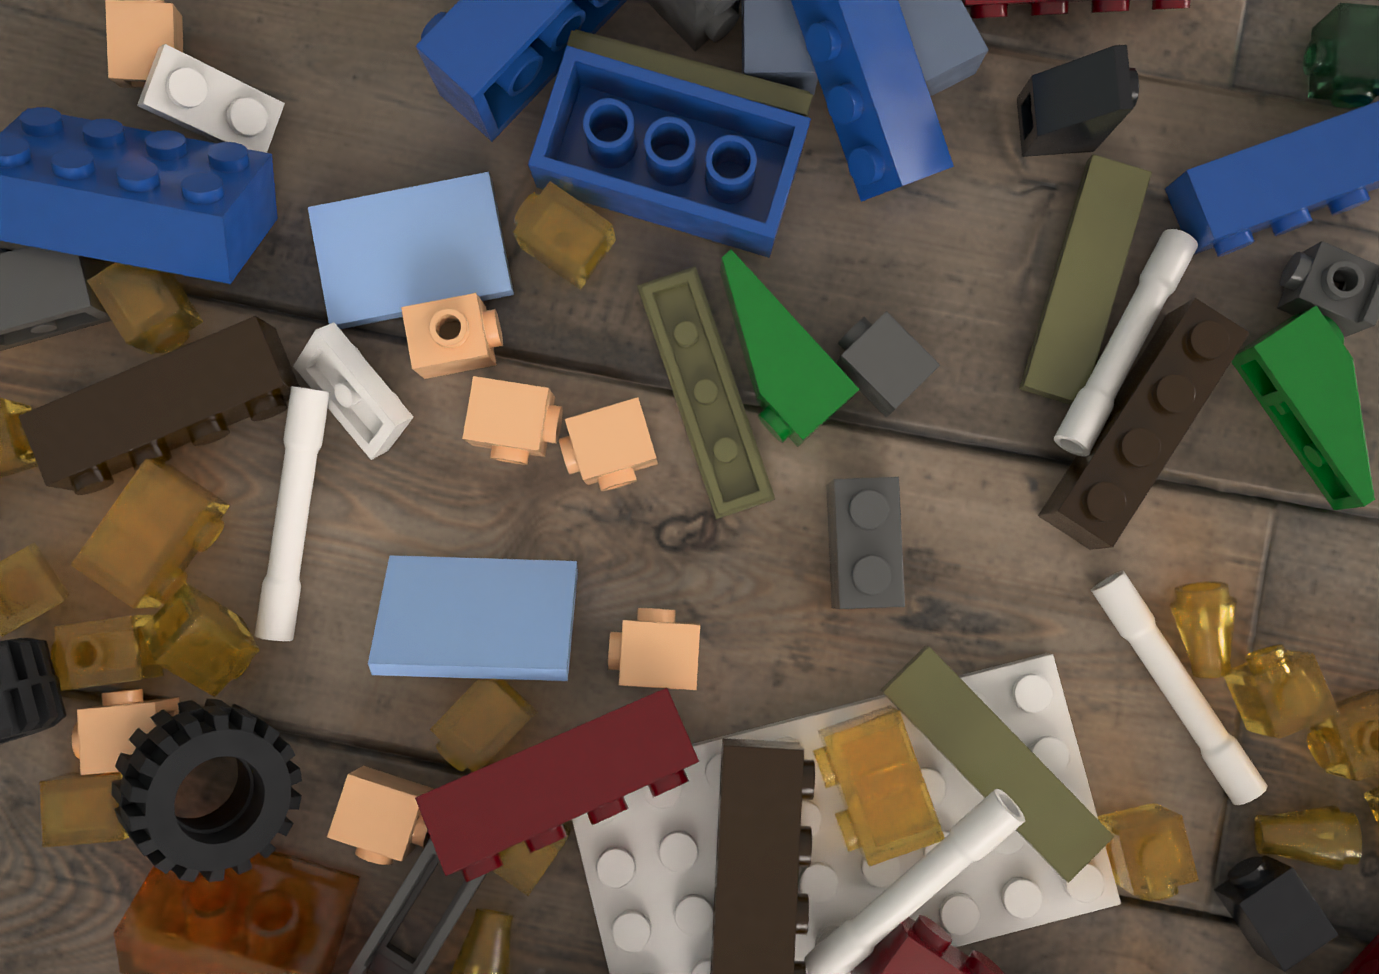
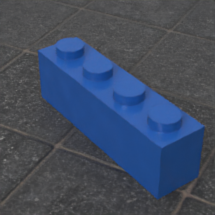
[791,0,954,202]
[1165,101,1379,257]

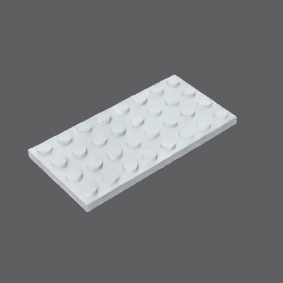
[572,653,1121,974]

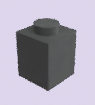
[836,311,940,417]

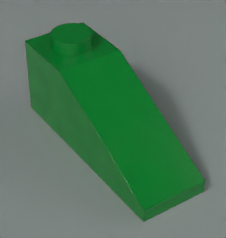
[720,249,859,447]
[1232,306,1375,510]

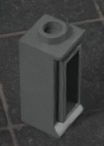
[347,839,487,974]

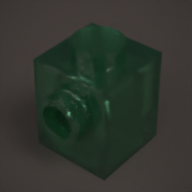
[1303,3,1379,108]

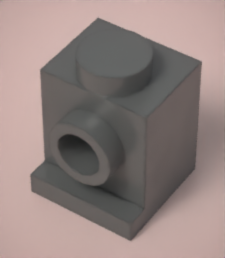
[1277,241,1379,337]

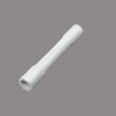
[1054,229,1198,456]
[254,386,330,641]
[1091,571,1268,805]
[804,789,1025,974]

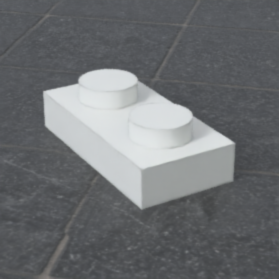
[137,44,285,153]
[293,322,413,460]

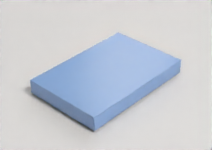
[308,172,514,329]
[368,555,578,681]

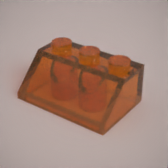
[114,851,360,974]

